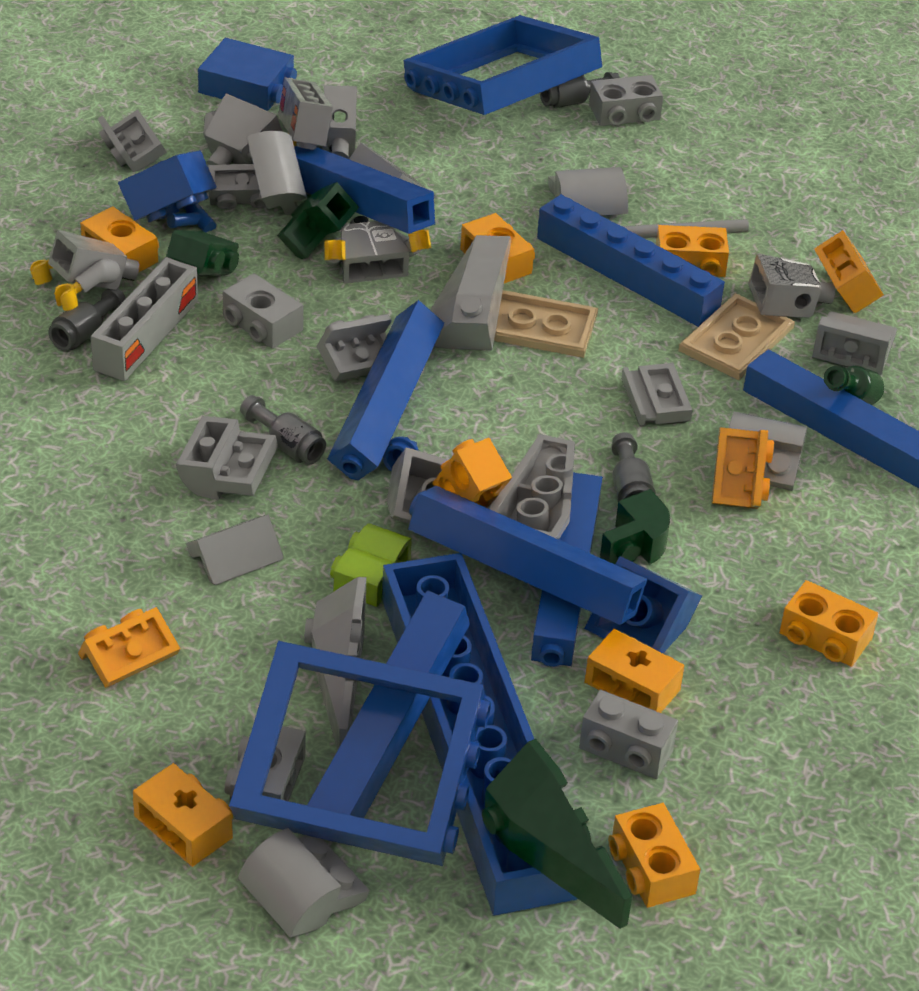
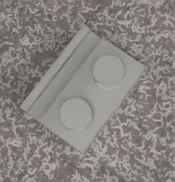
[621,363,692,426]

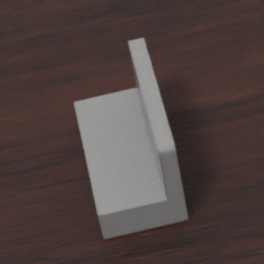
[186,514,283,585]

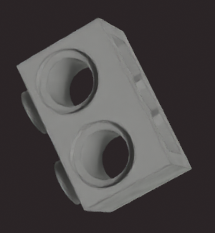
[589,75,663,126]

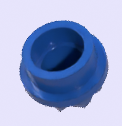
[383,436,419,472]

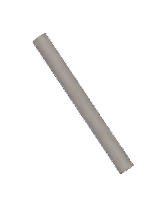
[623,219,749,238]

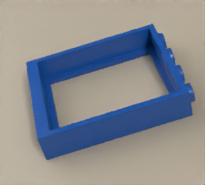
[403,15,602,115]
[229,641,491,866]

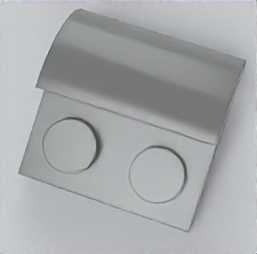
[246,131,307,215]
[548,167,628,216]
[729,411,808,491]
[176,416,278,500]
[238,828,370,938]

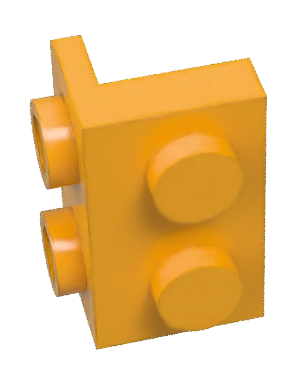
[712,427,774,509]

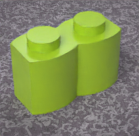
[330,523,412,607]

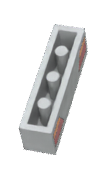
[278,77,333,149]
[91,257,198,381]

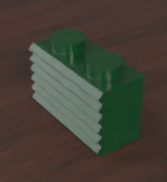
[166,229,239,276]

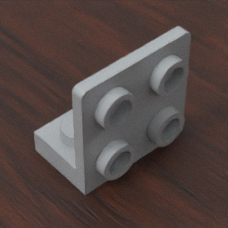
[812,311,897,375]

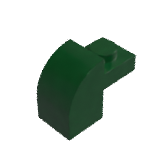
[277,182,359,260]
[600,489,670,565]

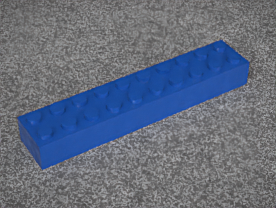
[382,553,577,916]

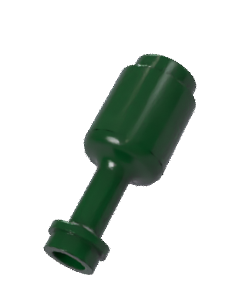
[824,365,884,405]

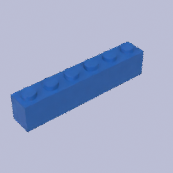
[537,194,725,327]

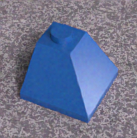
[584,556,702,653]

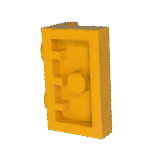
[78,607,181,688]

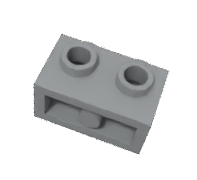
[579,689,678,779]

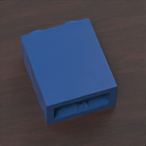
[198,38,297,111]

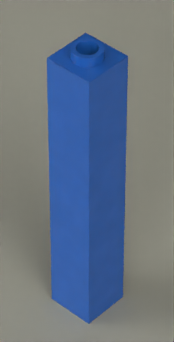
[294,146,435,234]
[327,300,444,481]
[743,349,919,488]
[531,472,603,667]
[408,486,647,625]
[307,590,470,842]

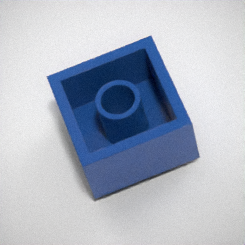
[118,150,217,223]

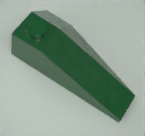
[482,739,632,929]

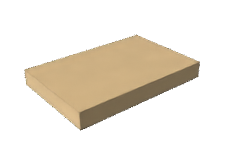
[494,290,598,358]
[678,293,795,380]

